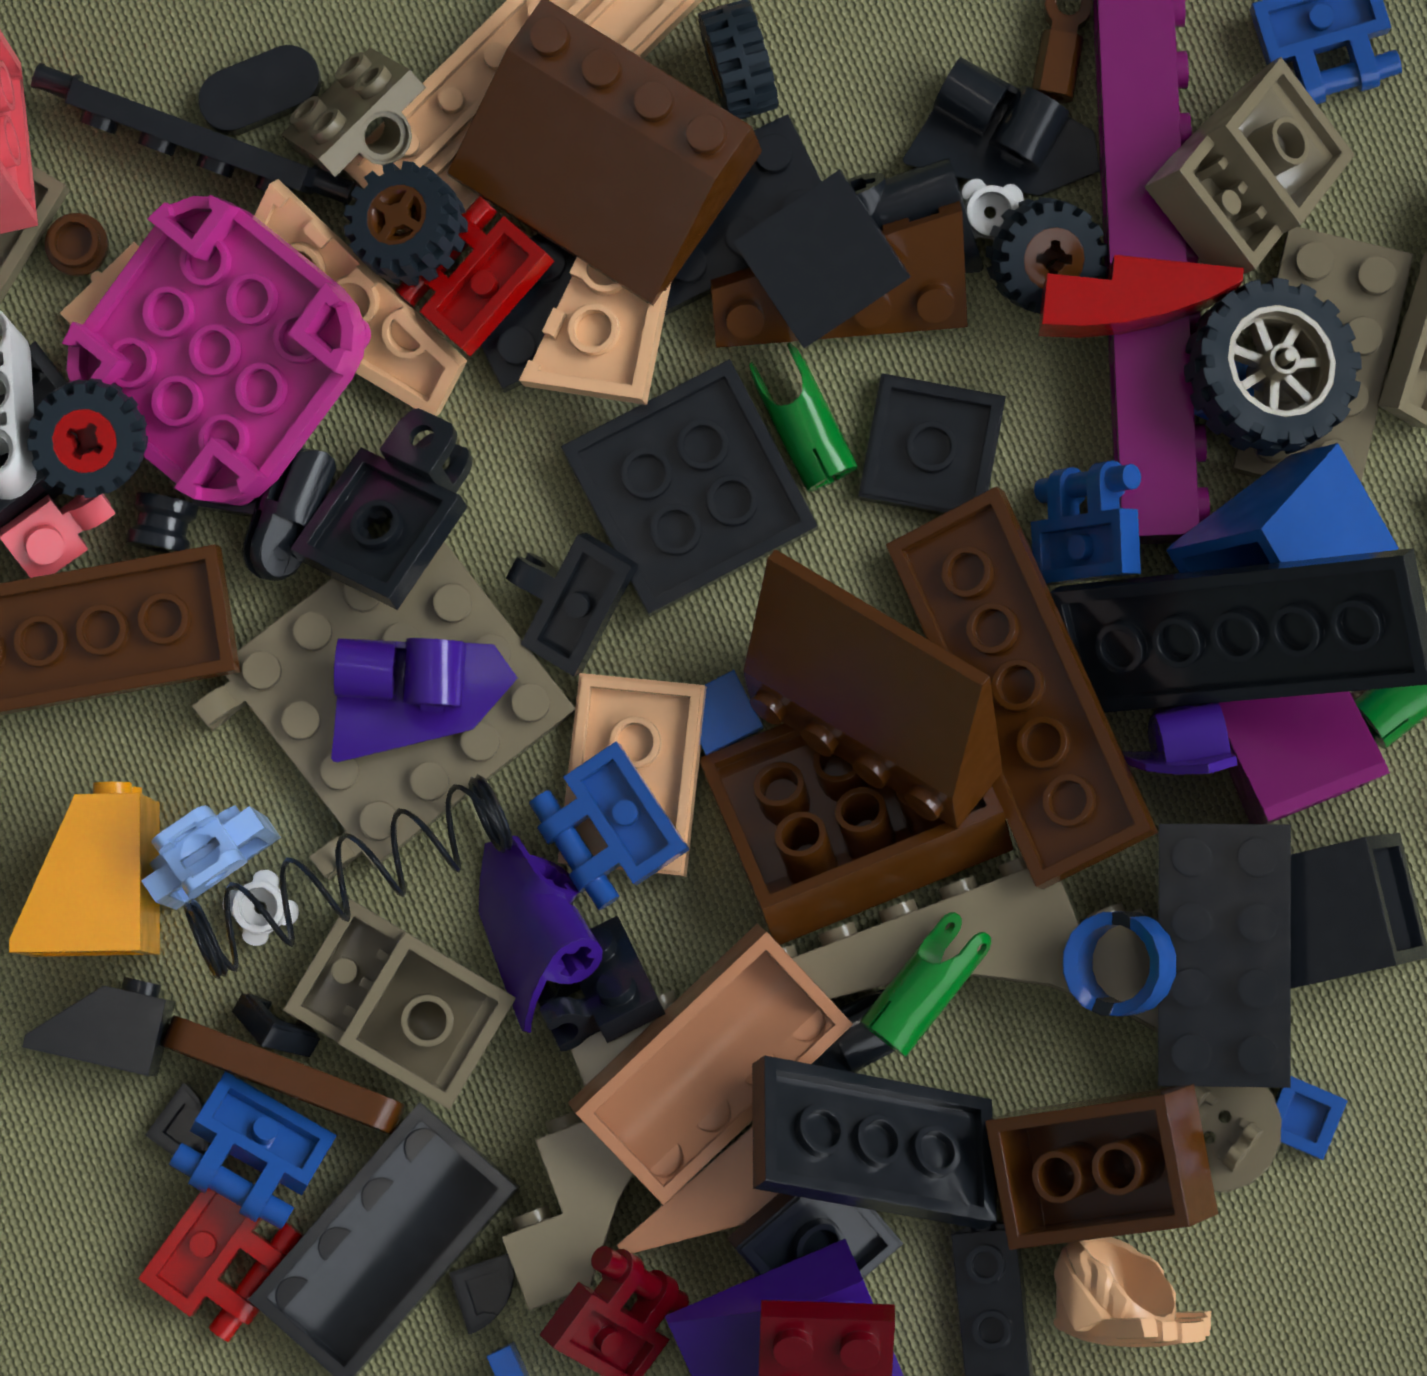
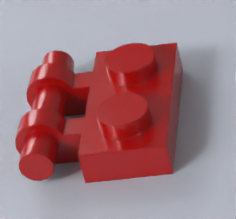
[395,196,555,357]
[138,1188,304,1342]

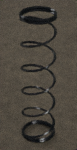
[184,774,513,980]

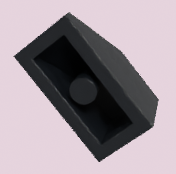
[22,977,176,1076]

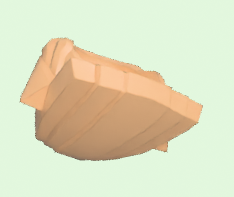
[1054,1237,1211,1347]

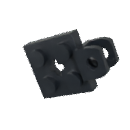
[290,408,473,610]

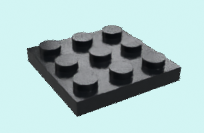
[561,359,818,617]

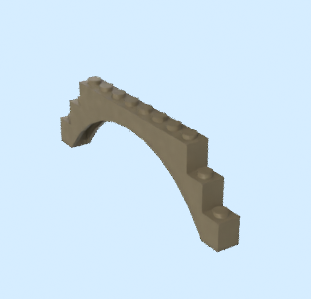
[502,856,1158,1311]

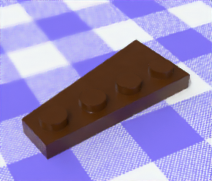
[710,201,968,348]

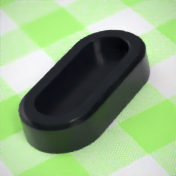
[198,45,321,135]

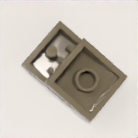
[1145,57,1355,275]
[283,899,516,1110]

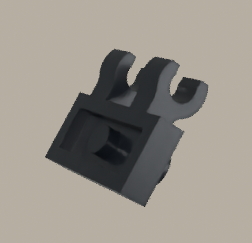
[538,915,666,1052]

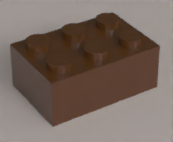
[985,1084,1218,1250]

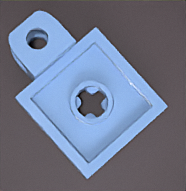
[141,805,281,910]

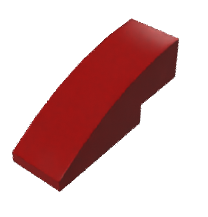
[1038,255,1244,338]

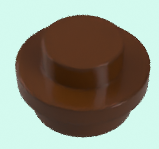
[45,213,109,277]

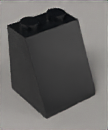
[1291,833,1427,989]

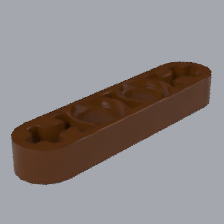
[161,1015,406,1135]

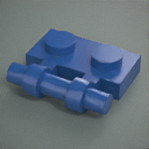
[1249,0,1402,105]
[1031,460,1141,585]
[529,741,690,910]
[169,1071,337,1230]

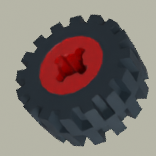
[27,378,148,498]

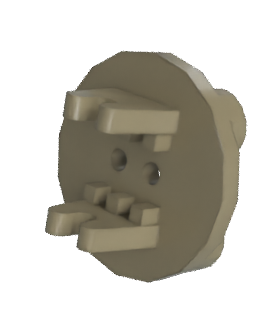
[1165,1086,1282,1193]

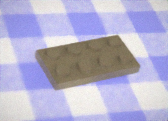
[1231,227,1413,482]

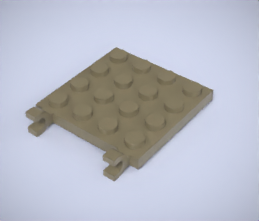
[192,542,576,880]

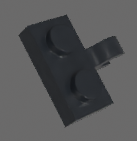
[506,532,639,677]

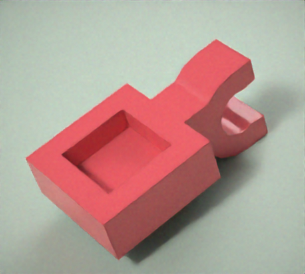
[0,494,116,578]

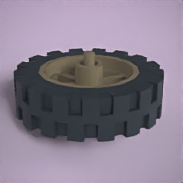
[1184,278,1362,456]

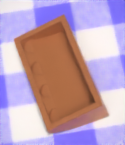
[568,924,853,1205]

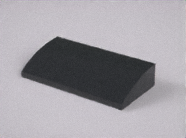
[248,1102,520,1376]

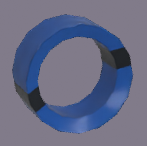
[1063,911,1177,1016]

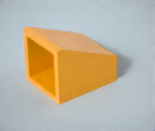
[9,781,160,957]

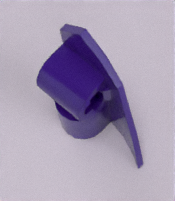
[331,638,518,763]
[1121,703,1238,775]
[478,835,603,1033]

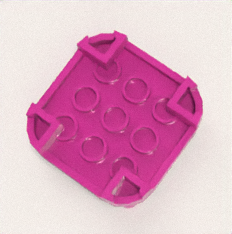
[62,195,371,506]

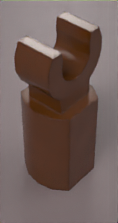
[1031,0,1093,104]

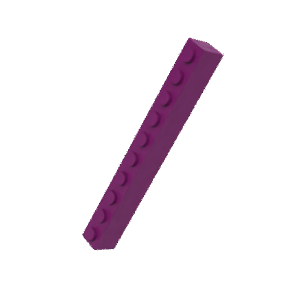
[1092,0,1210,544]

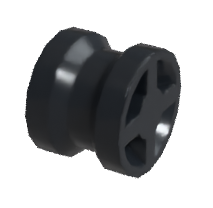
[126,492,199,554]

